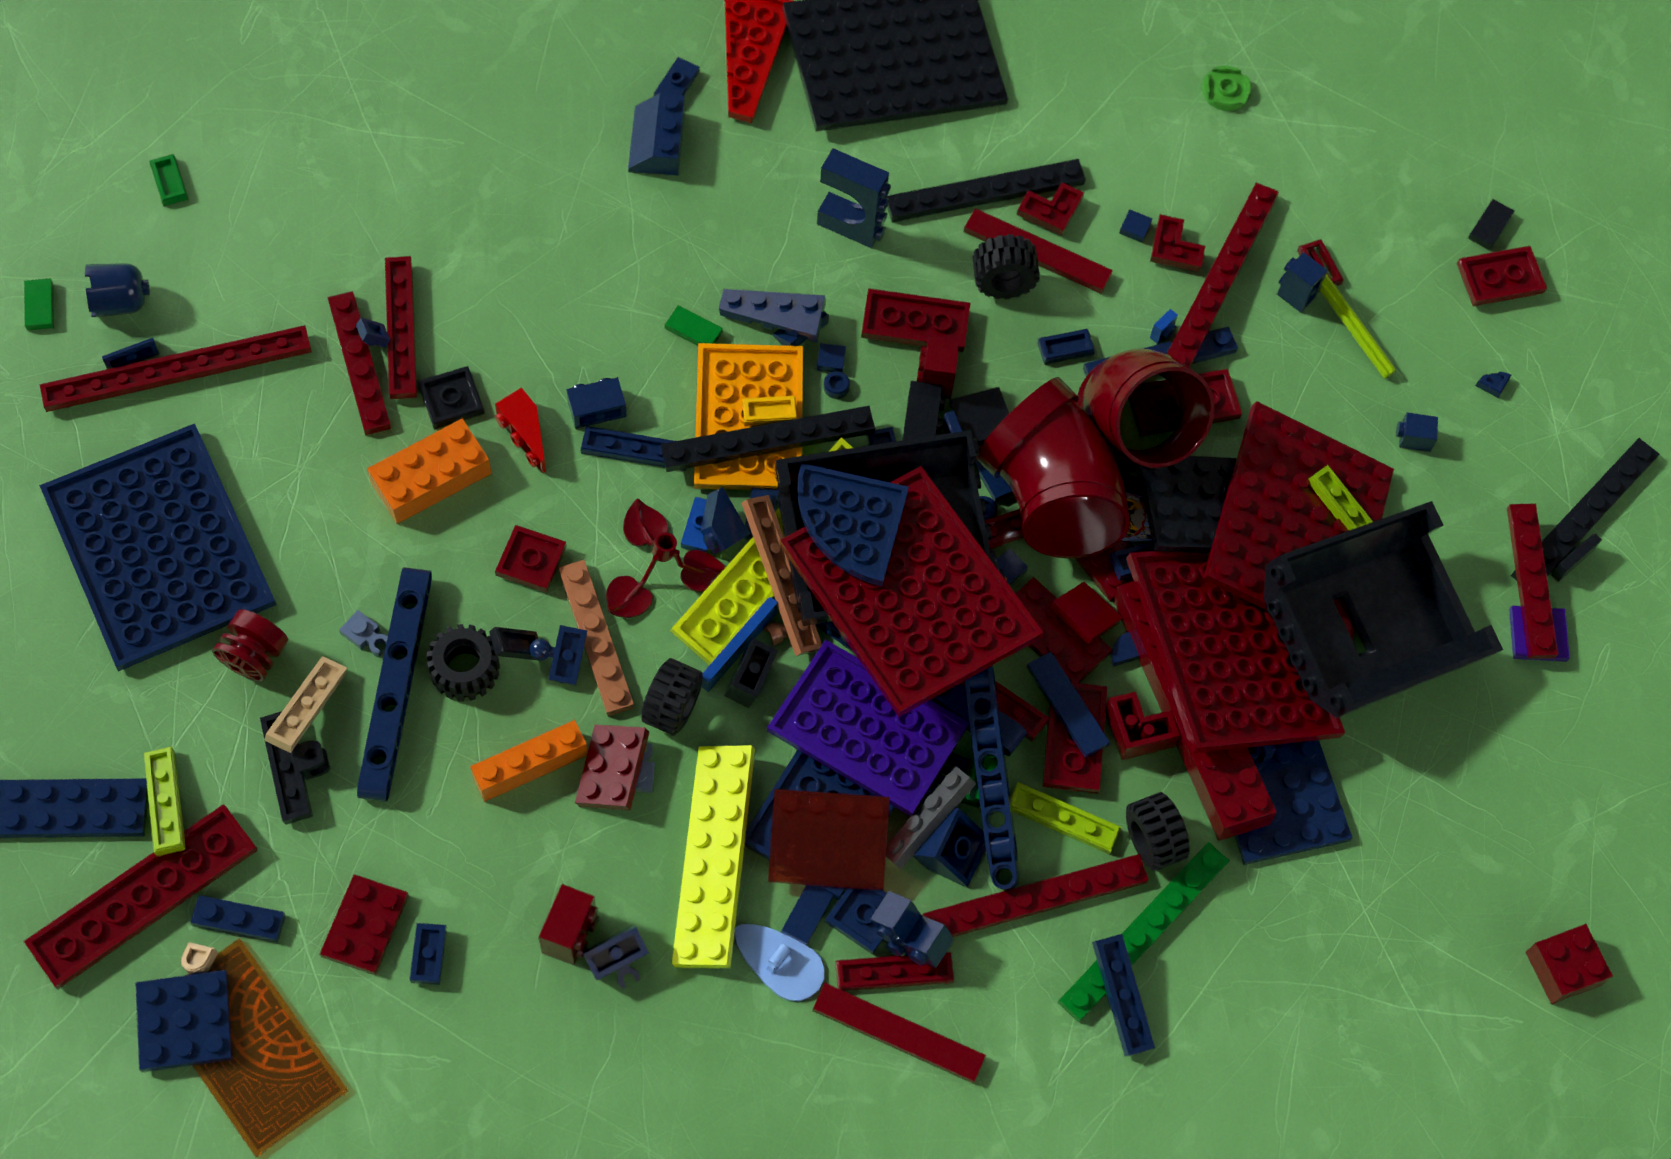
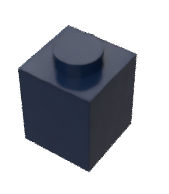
[1396,412,1438,452]

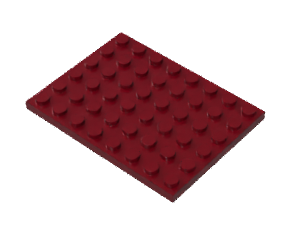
[1203,401,1394,640]
[780,466,1044,717]
[1126,551,1345,753]

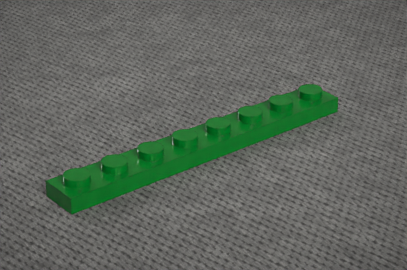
[1057,842,1230,1022]

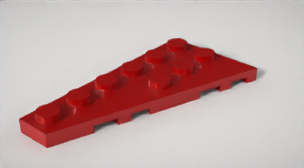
[725,0,792,123]

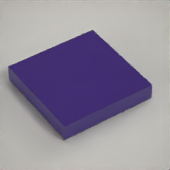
[1509,606,1570,662]

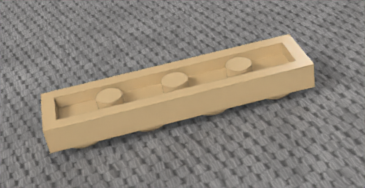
[265,656,347,753]

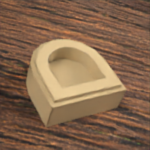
[181,943,218,975]

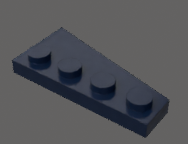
[719,289,826,342]

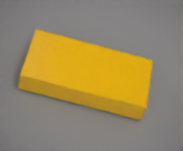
[742,396,798,426]

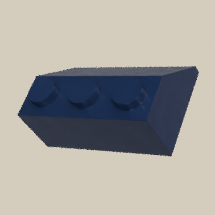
[628,93,685,176]

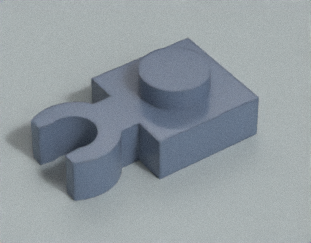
[339,610,388,657]
[635,743,655,793]

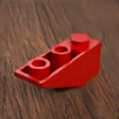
[495,387,546,473]

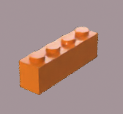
[470,720,588,802]

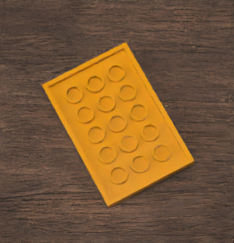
[694,343,803,490]

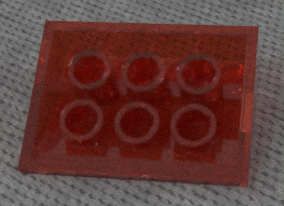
[768,789,889,890]

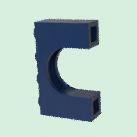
[817,148,891,249]

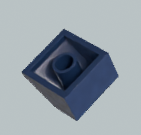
[913,808,986,887]

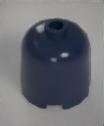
[85,263,150,317]

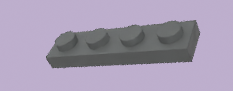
[881,767,976,870]

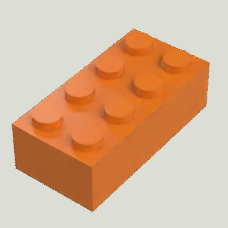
[367,418,492,524]

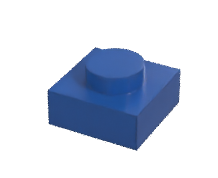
[1150,309,1178,344]

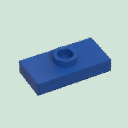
[681,497,709,553]

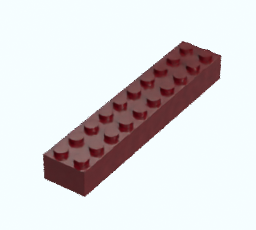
[1113,581,1276,841]

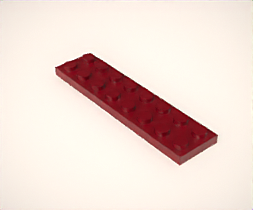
[23,804,258,990]

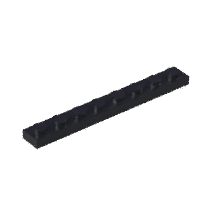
[886,159,1086,222]
[661,406,876,472]
[1511,438,1659,581]

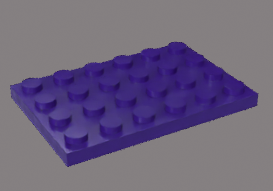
[767,640,969,816]

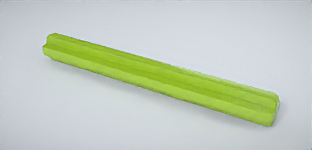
[1320,274,1395,378]

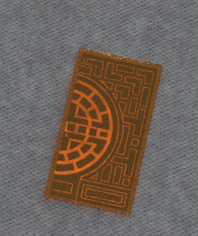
[187,938,348,1158]

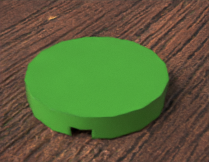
[1202,65,1252,111]

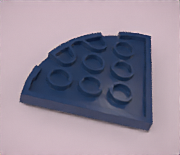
[798,463,909,587]

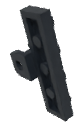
[260,711,330,825]

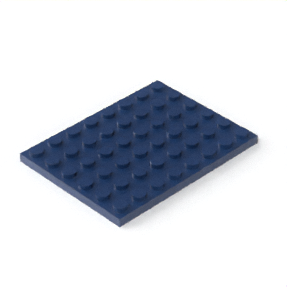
[39,423,277,672]

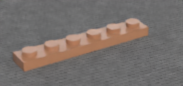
[742,495,822,656]
[558,560,634,717]

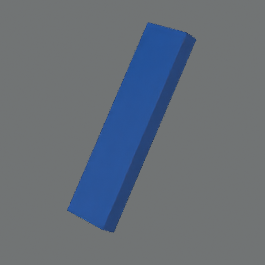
[702,597,778,692]

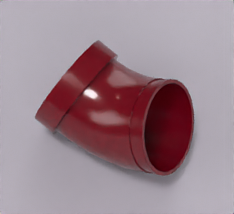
[1077,349,1214,470]
[976,377,1130,558]

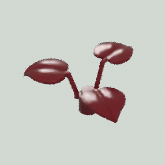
[606,498,726,618]

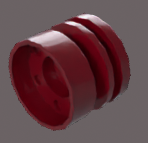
[212,609,289,682]

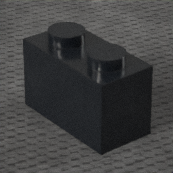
[724,638,778,708]

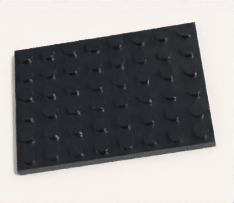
[782,0,1008,132]

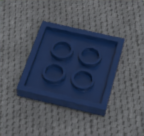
[135,970,233,1072]

